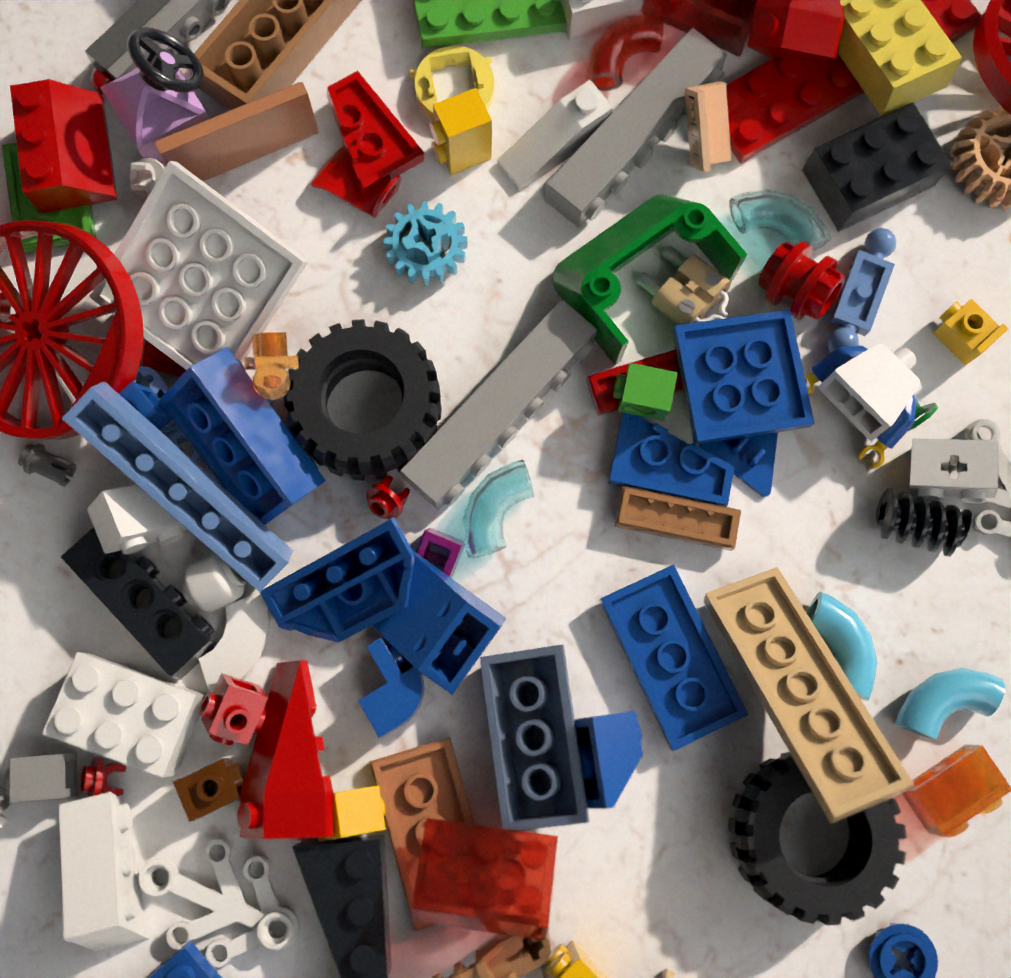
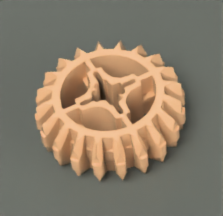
[950,107,1011,210]

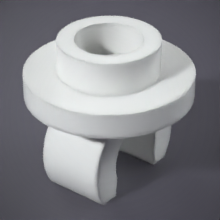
[129,158,165,197]

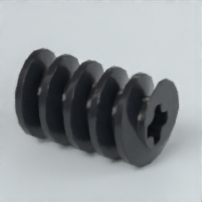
[876,488,972,557]

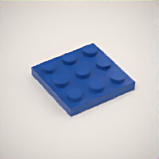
[672,310,815,445]

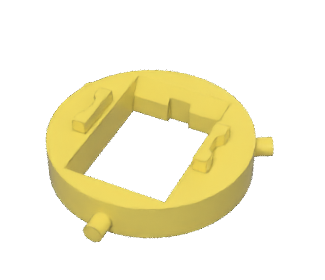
[409,46,494,120]

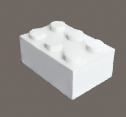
[42,652,205,778]

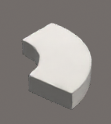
[199,592,271,693]

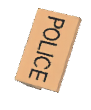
[684,81,731,172]

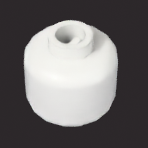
[182,553,247,612]

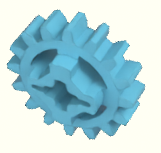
[383,201,468,286]

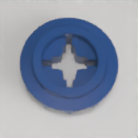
[867,923,938,978]

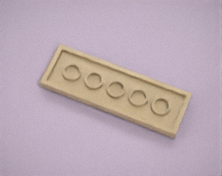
[703,567,914,823]

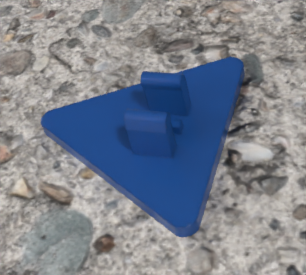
[699,432,778,497]

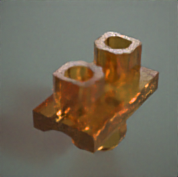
[244,332,298,400]

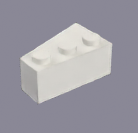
[59,792,149,952]

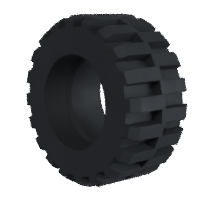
[283,319,442,481]
[728,752,907,926]

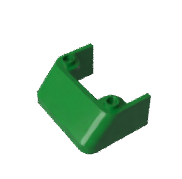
[553,194,748,365]

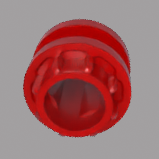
[758,241,845,320]

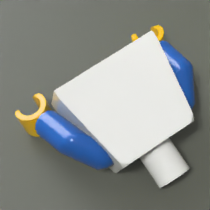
[804,343,920,469]

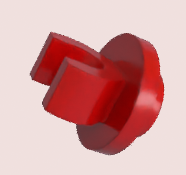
[366,475,410,520]
[81,757,126,797]

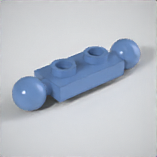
[827,228,897,353]

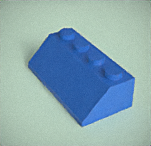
[159,347,326,525]

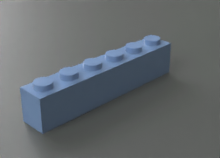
[62,381,293,592]

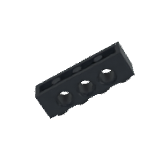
[61,527,217,679]

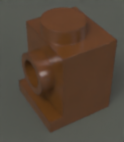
[173,757,245,822]

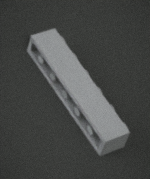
[544,28,727,228]
[401,299,597,510]

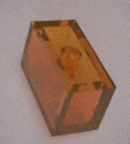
[902,744,1011,838]

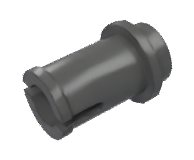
[18,444,76,487]

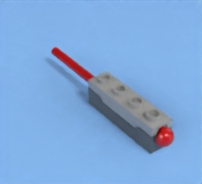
[85,0,232,95]

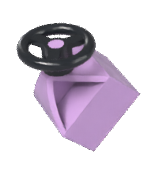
[101,27,209,164]

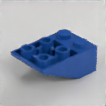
[372,550,506,695]

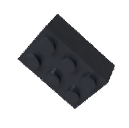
[802,102,952,232]

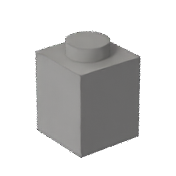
[4,753,77,803]

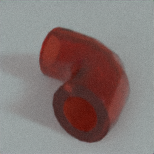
[586,13,664,91]

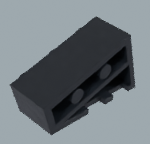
[292,834,392,978]

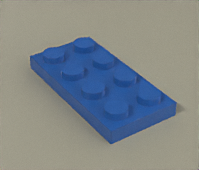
[599,564,748,751]

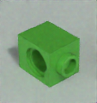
[613,363,677,421]

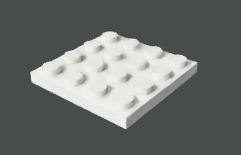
[89,161,309,370]

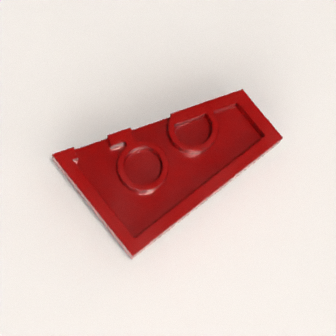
[327,71,425,197]

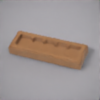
[614,486,741,551]

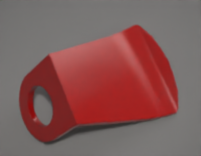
[311,145,402,218]

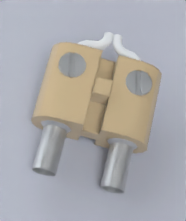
[636,245,732,325]

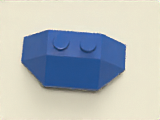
[260,518,415,643]

